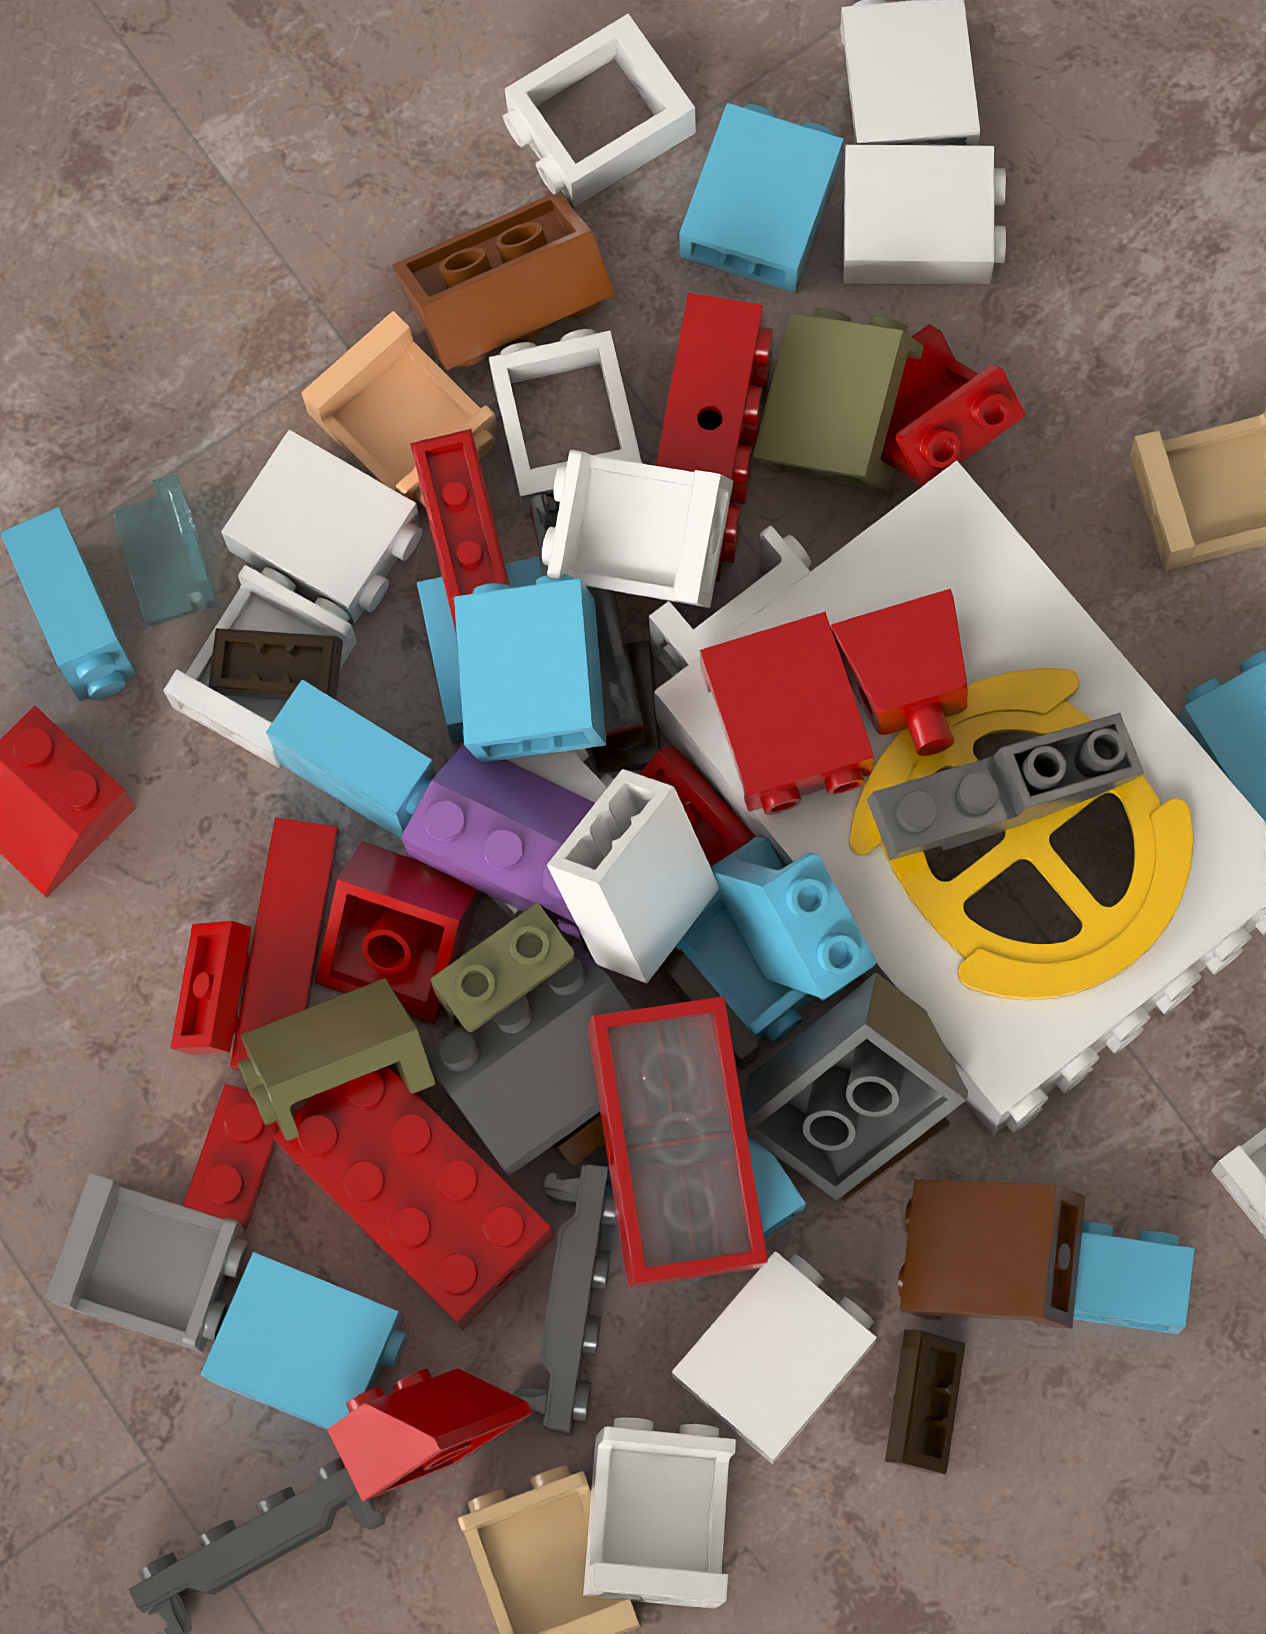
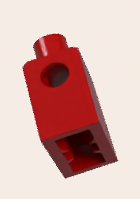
[831,588,968,756]

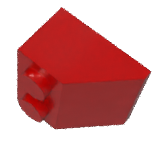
[0,705,136,898]
[314,841,480,1024]
[327,1368,533,1502]

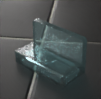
[113,473,218,626]

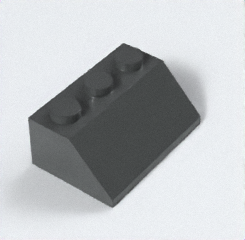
[425,942,632,1177]
[742,973,968,1201]

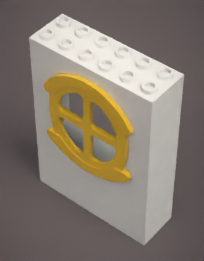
[654,460,1266,1136]

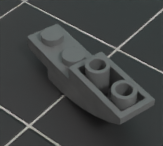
[867,713,1144,861]

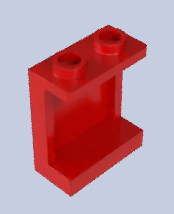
[881,324,1026,486]
[700,612,874,815]

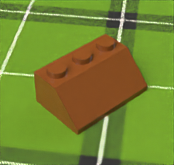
[392,192,615,370]

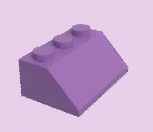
[401,743,595,940]

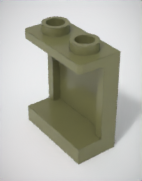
[752,308,924,492]
[430,902,574,1032]
[238,978,436,1141]

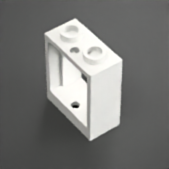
[503,14,696,208]
[489,329,642,516]

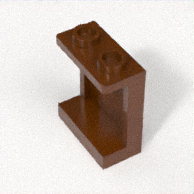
[898,1179,1086,1329]

